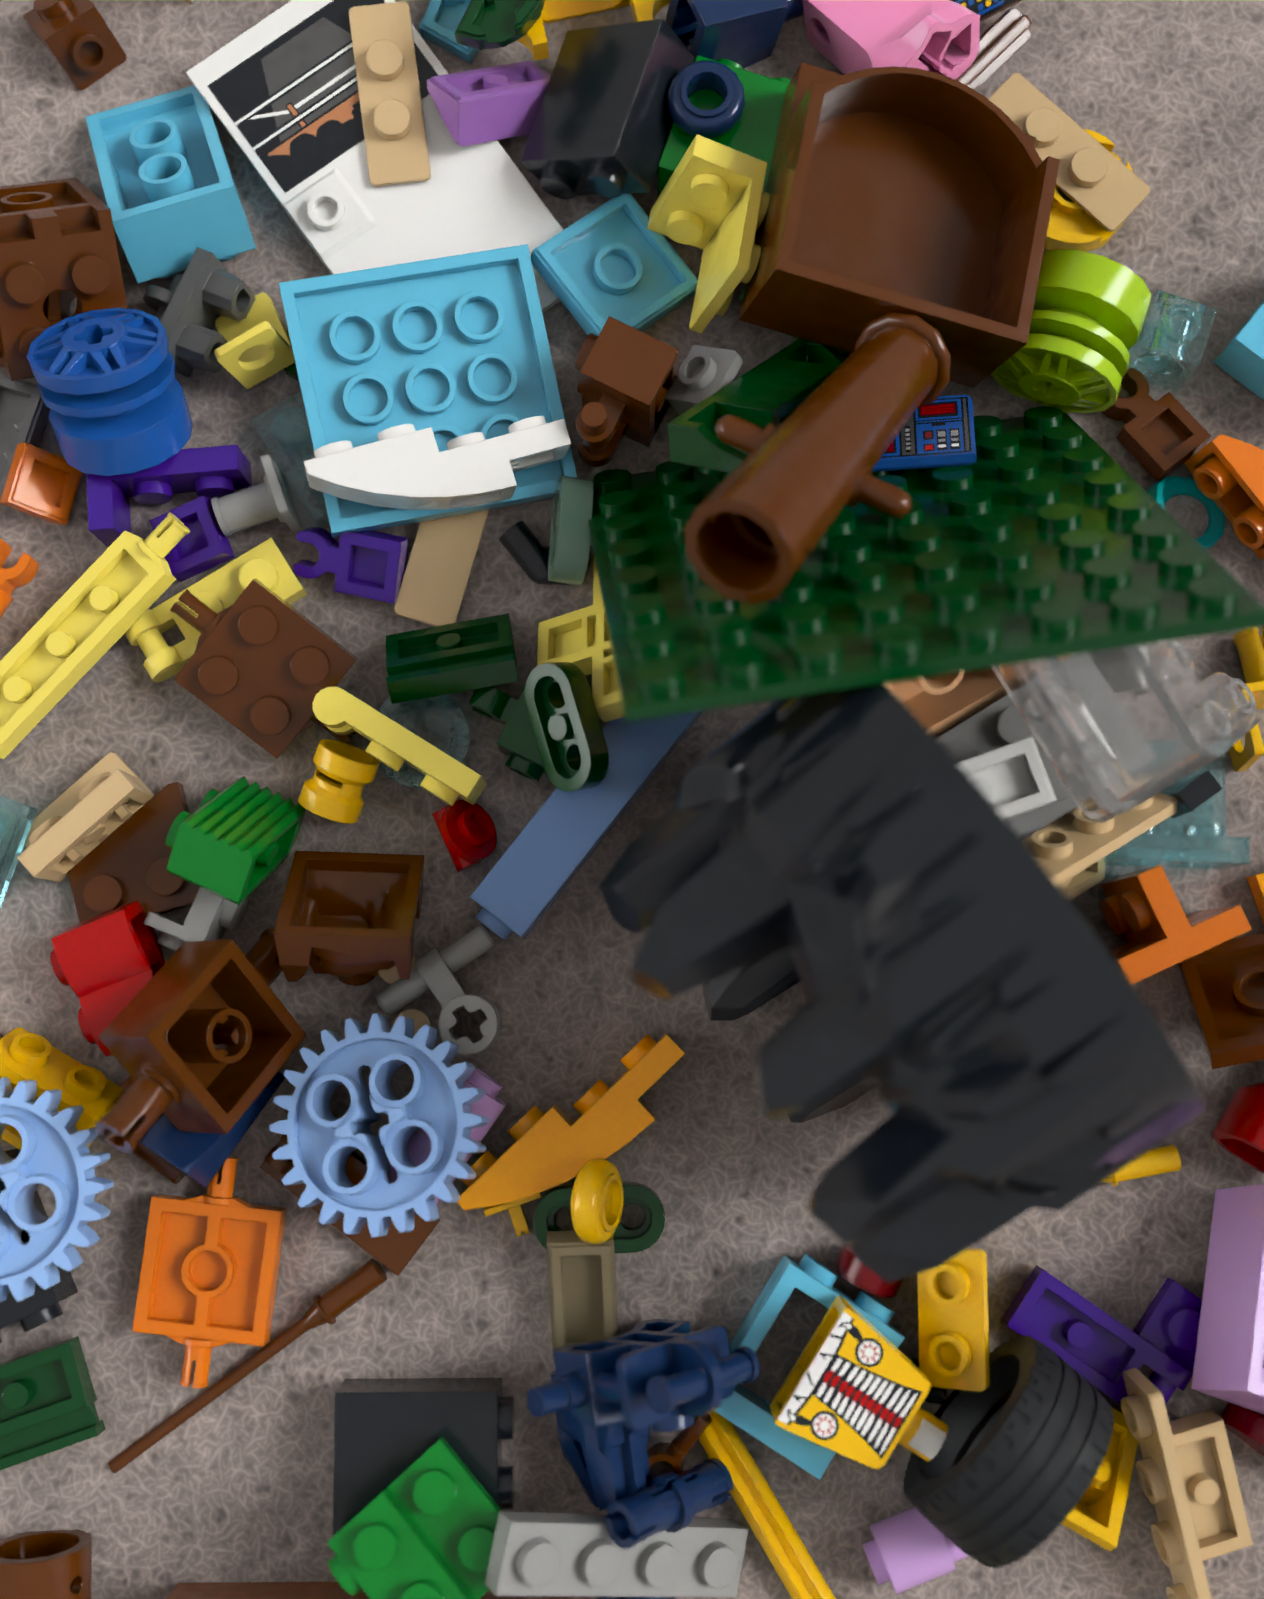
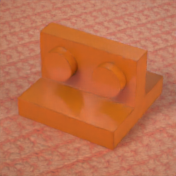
[1100,865,1252,984]

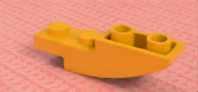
[457,1033,685,1210]

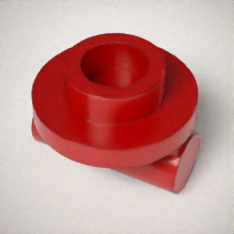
[432,800,497,872]

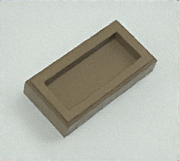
[547,1230,618,1361]

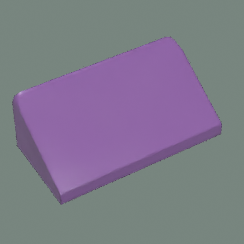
[427,61,551,147]

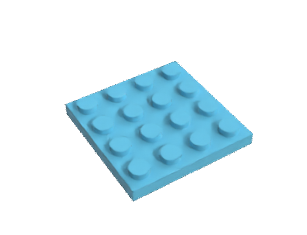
[278,244,577,538]

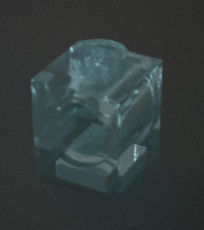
[1127,289,1218,392]

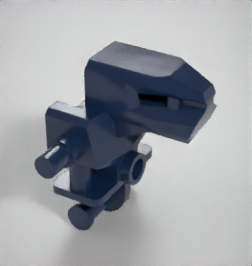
[527,1319,760,1511]

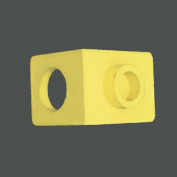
[214,292,295,390]

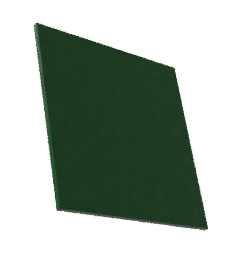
[588,406,1264,722]

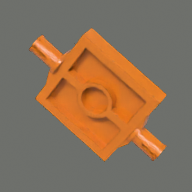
[132,1155,287,1388]

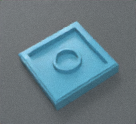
[531,193,698,336]

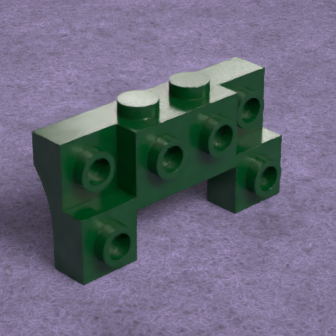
[668,338,848,476]

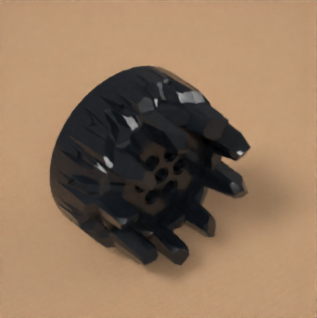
[599,683,1204,1283]

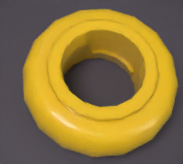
[570,1159,624,1244]

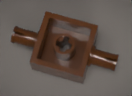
[95,928,307,1153]

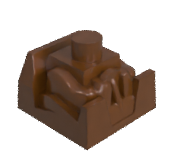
[273,851,424,986]

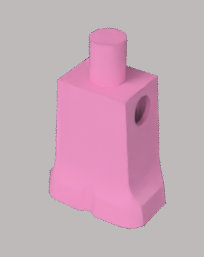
[803,0,980,80]

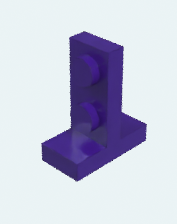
[86,445,252,547]

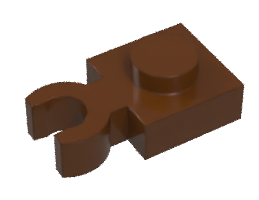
[1101,367,1211,481]

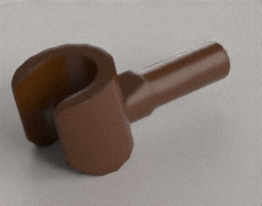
[647,1414,712,1474]

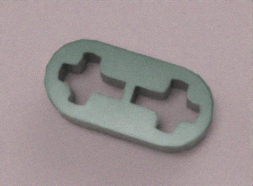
[548,475,593,586]

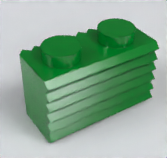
[166,776,306,905]

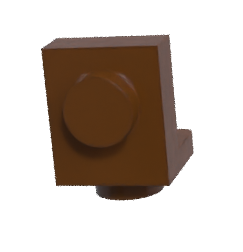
[23,0,126,90]

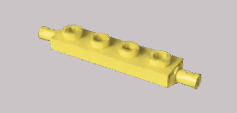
[0,512,190,759]

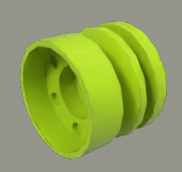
[991,249,1151,414]

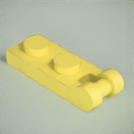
[125,538,307,683]
[313,686,487,806]

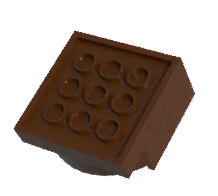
[739,62,1060,388]

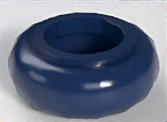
[667,60,745,138]

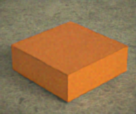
[0,442,82,525]

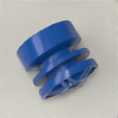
[27,308,193,476]

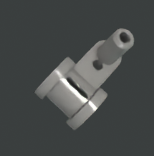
[376,925,502,1054]

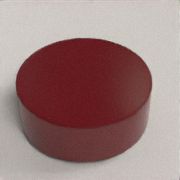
[835,1244,904,1298]

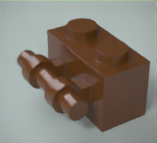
[575,316,679,467]

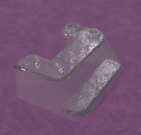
[991,640,1261,822]

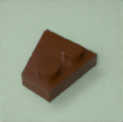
[68,782,200,923]

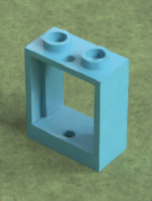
[715,1254,905,1480]

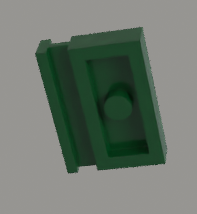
[386,613,519,704]
[0,1336,106,1470]

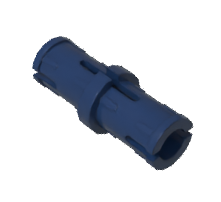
[605,1458,733,1549]

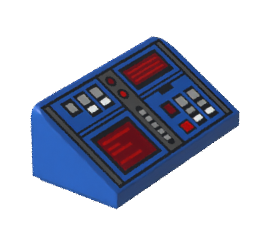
[872,394,976,472]

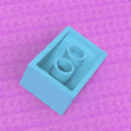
[85,86,256,283]

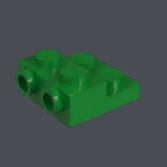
[327,1437,503,1599]

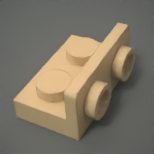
[17,752,155,883]

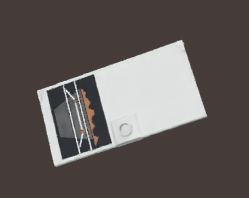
[186,0,563,314]

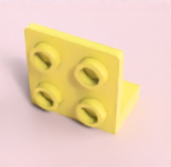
[647,134,770,334]

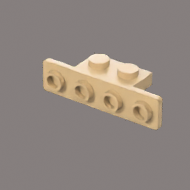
[1022,781,1178,901]
[1121,1368,1253,1599]

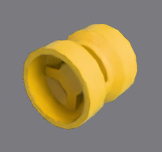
[298,739,380,824]

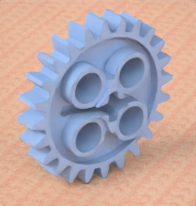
[270,1014,489,1237]
[0,1077,114,1303]

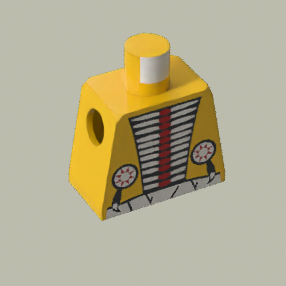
[769,1295,948,1470]

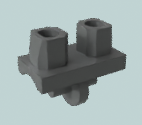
[143,248,255,377]

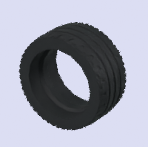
[903,1335,1114,1568]

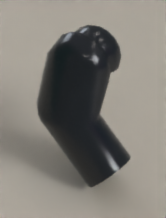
[499,521,592,585]

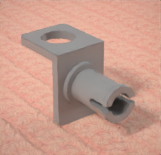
[211,454,329,537]

